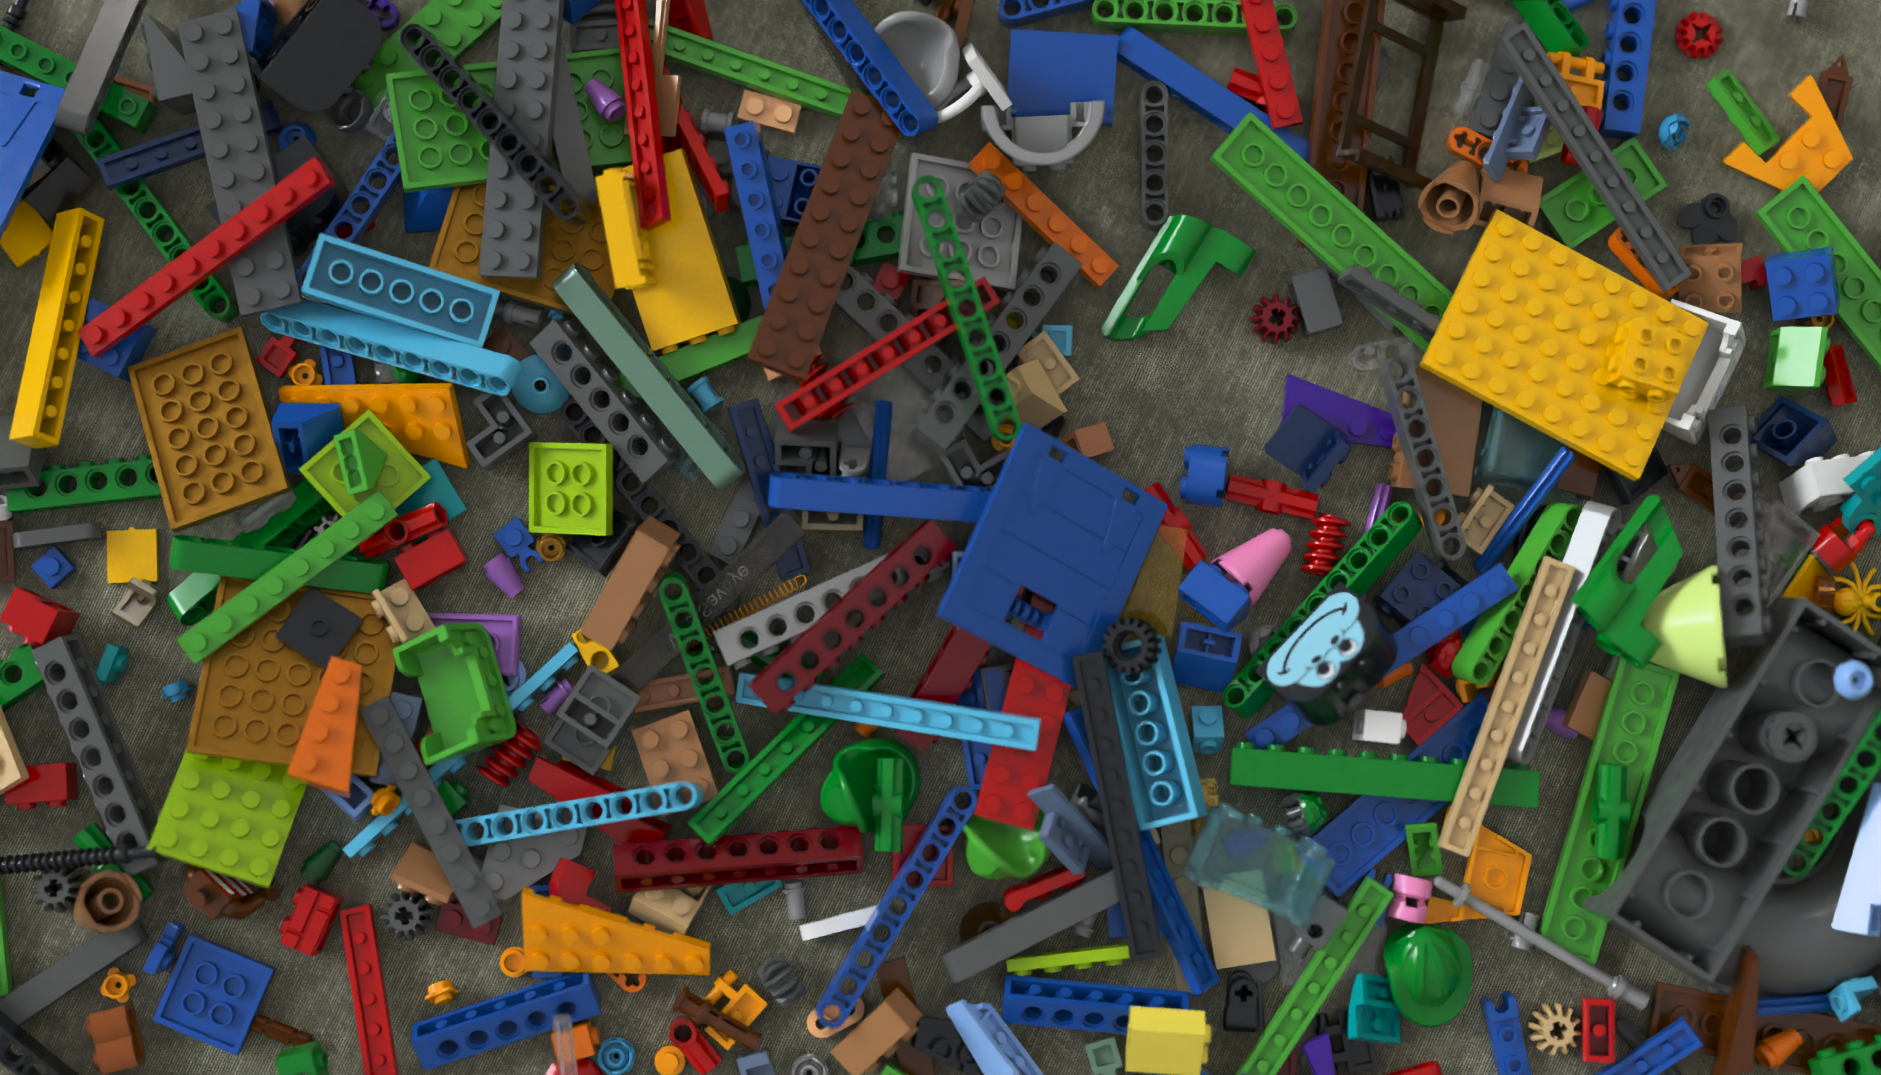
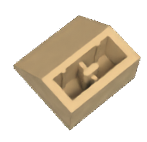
[628,861,712,935]

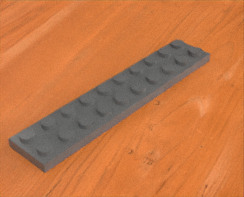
[479,0,564,279]
[177,9,304,318]

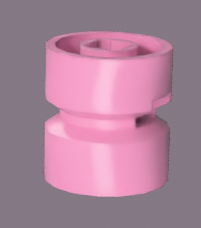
[1386,873,1433,924]

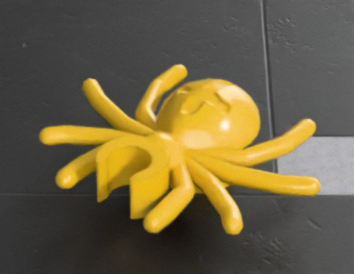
[1830,562,1881,636]

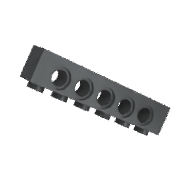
[530,318,679,483]

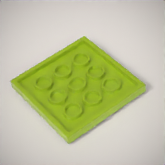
[147,748,307,889]

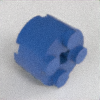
[1180,444,1229,508]

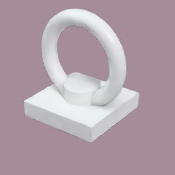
[935,43,1012,123]

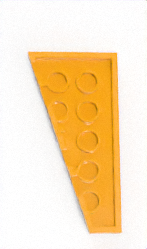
[278,383,471,469]
[522,886,711,975]

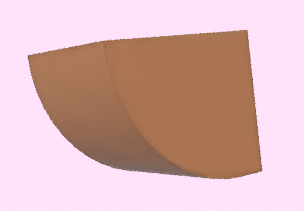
[1062,422,1115,459]

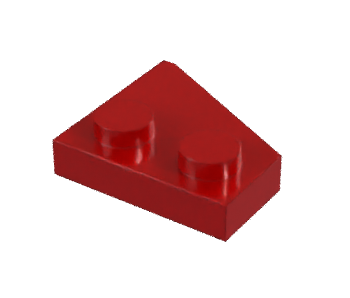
[1402,663,1464,747]

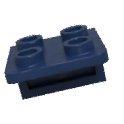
[1264,404,1351,493]
[1372,552,1462,628]

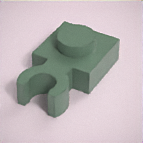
[1084,1035,1123,1075]

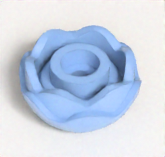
[1833,660,1874,700]

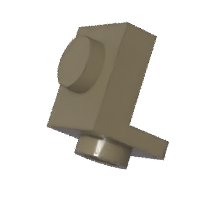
[111,577,160,631]

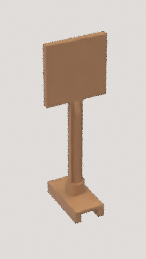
[624,0,682,137]

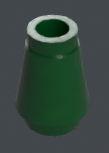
[299,839,344,885]

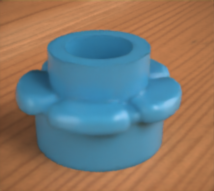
[162,679,192,703]

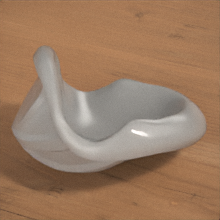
[875,11,960,109]

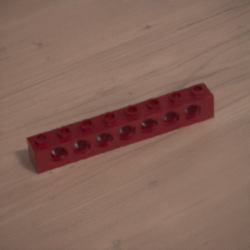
[747,519,956,714]
[613,825,863,893]

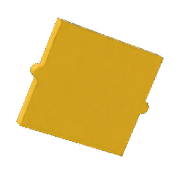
[0,200,53,269]
[107,527,159,584]
[1781,554,1830,603]

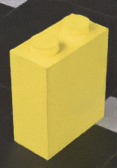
[1125,1006,1211,1075]

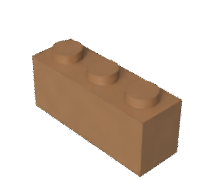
[831,988,923,1075]

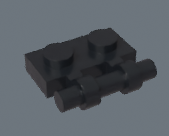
[1314,1008,1379,1075]

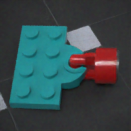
[1805,447,1881,574]

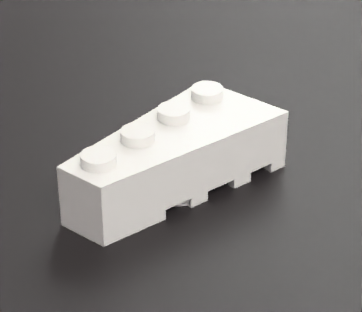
[1778,451,1875,517]

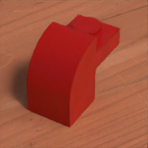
[549,858,611,912]

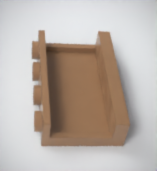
[1388,367,1483,497]

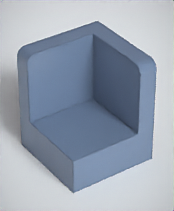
[737,1047,776,1075]

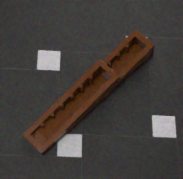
[1711,946,1760,1075]
[876,956,935,1075]

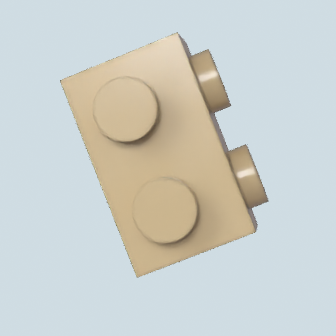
[1458,484,1515,556]

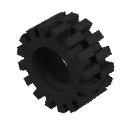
[1101,618,1162,674]

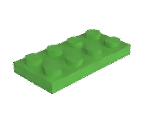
[1539,137,1668,249]

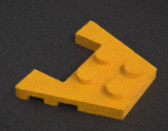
[1721,75,1853,193]
[1425,806,1532,924]

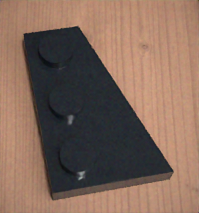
[911,1015,984,1075]

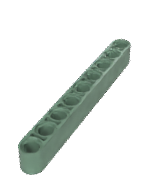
[552,262,746,491]

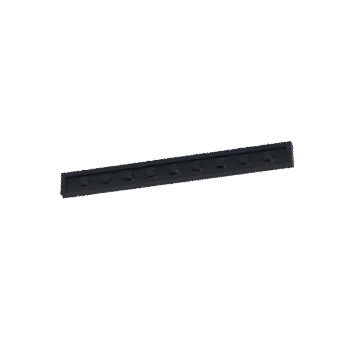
[1072,650,1163,962]

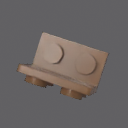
[1678,243,1744,313]

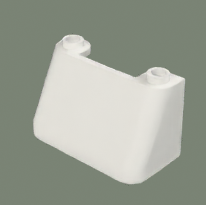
[1661,299,1746,445]

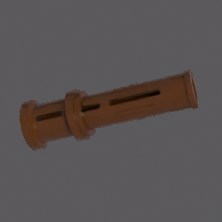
[671,985,763,1052]

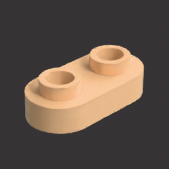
[807,992,865,1038]

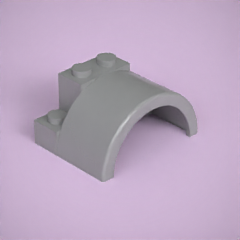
[980,101,1105,172]

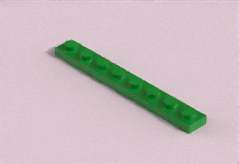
[688,653,885,847]

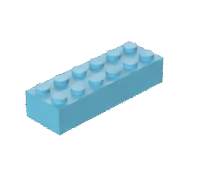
[301,233,500,348]
[1104,636,1208,831]

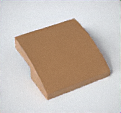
[1561,670,1611,742]

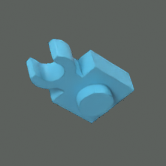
[1022,325,1073,356]

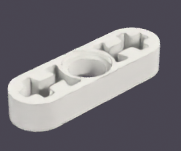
[799,905,878,941]

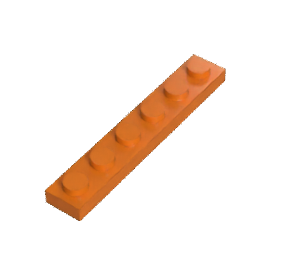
[968,141,1119,289]

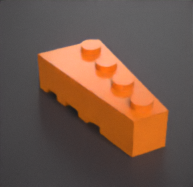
[287,656,364,798]

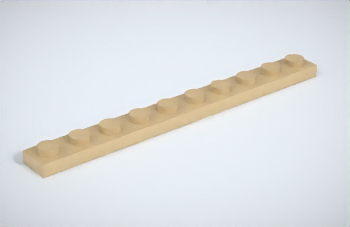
[1437,556,1576,858]

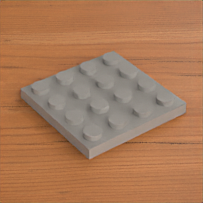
[897,152,1027,292]

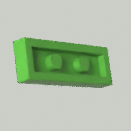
[1705,68,1781,156]

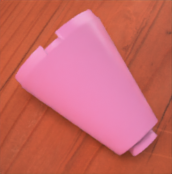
[1210,528,1292,609]

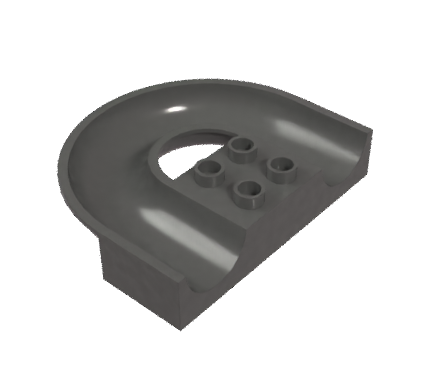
[1582,597,1881,998]

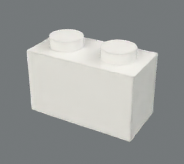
[1352,709,1406,744]

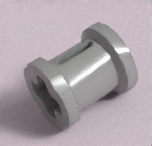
[701,108,735,136]

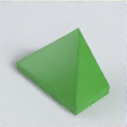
[333,429,388,495]
[1405,823,1443,876]

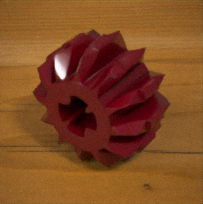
[1249,294,1301,345]

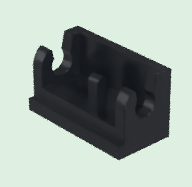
[1366,155,1405,223]

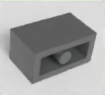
[1287,267,1345,338]

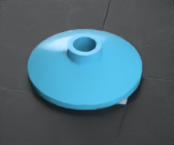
[512,354,570,414]

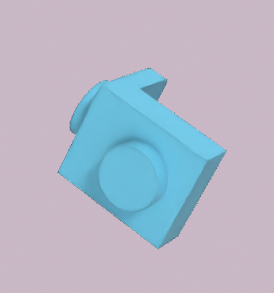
[1190,706,1225,755]
[1827,976,1878,1022]

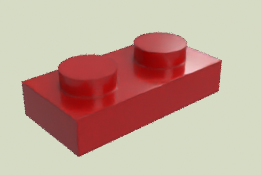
[1823,344,1858,407]

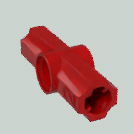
[1224,474,1319,520]
[1144,481,1209,570]
[359,501,449,559]

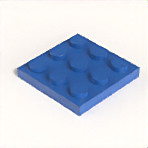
[152,933,277,1056]

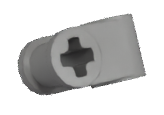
[838,444,871,478]

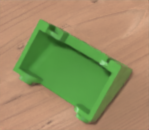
[392,623,516,766]

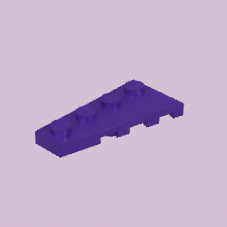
[1281,374,1396,449]

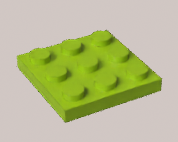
[298,409,431,517]
[529,442,613,536]

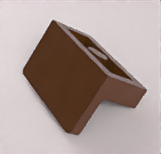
[1557,445,1601,500]

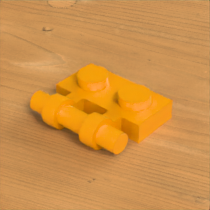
[1547,51,1605,110]
[693,969,769,1051]

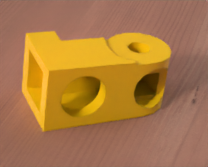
[572,629,625,677]

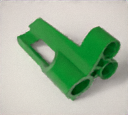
[1571,495,1683,670]

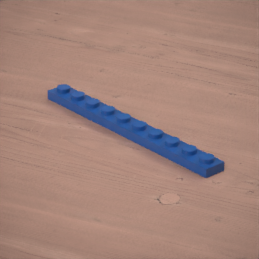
[1244,563,1519,750]
[1063,706,1220,995]

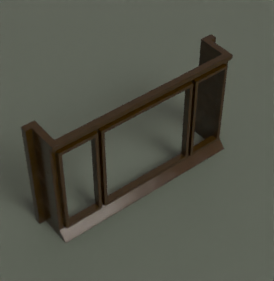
[1335,0,1467,190]

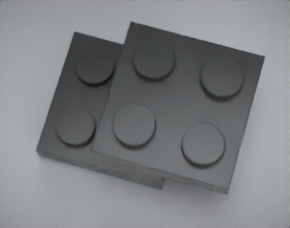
[543,663,642,776]

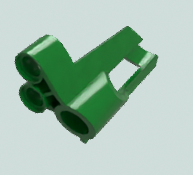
[1101,214,1256,341]

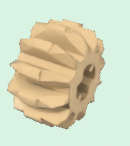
[1528,1002,1582,1056]

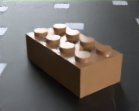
[580,515,681,651]

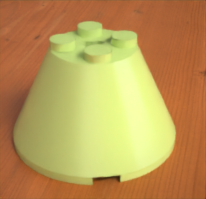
[1640,565,1728,688]

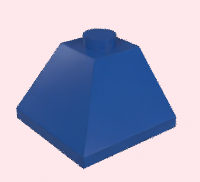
[402,181,454,233]

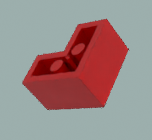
[0,587,81,647]

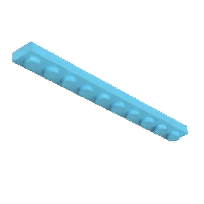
[342,642,580,859]
[735,671,1041,751]

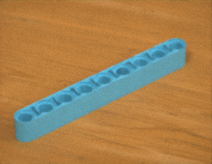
[260,298,522,396]
[454,781,704,847]

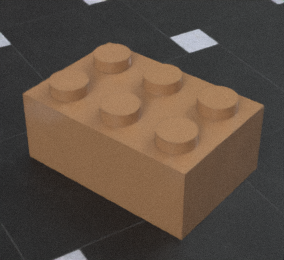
[631,710,721,817]

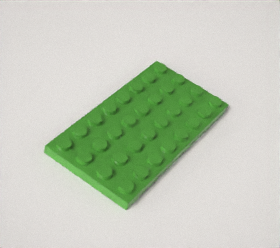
[385,48,633,193]

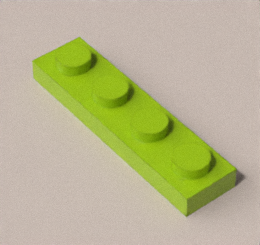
[1006,943,1130,976]

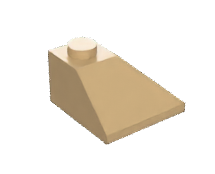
[995,359,1067,429]

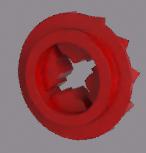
[1675,11,1723,59]

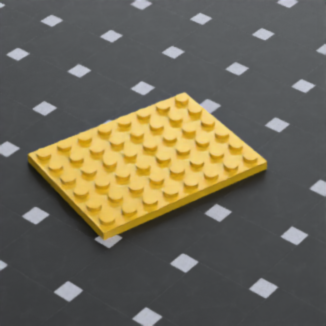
[1419,209,1709,481]

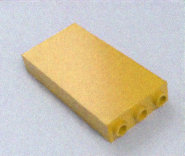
[595,149,741,355]

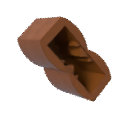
[86,1003,146,1075]

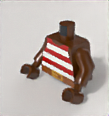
[182,864,283,920]

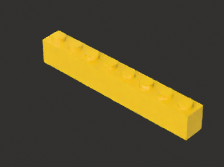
[9,208,105,449]

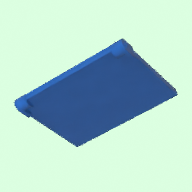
[1007,29,1119,126]

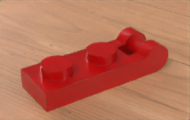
[1002,865,1086,911]

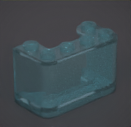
[1183,801,1335,929]

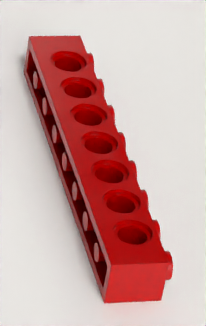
[773,276,1000,432]

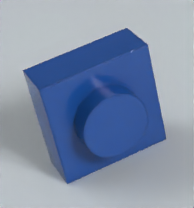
[31,546,77,589]

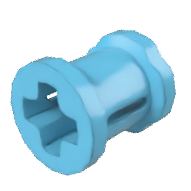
[686,376,725,415]

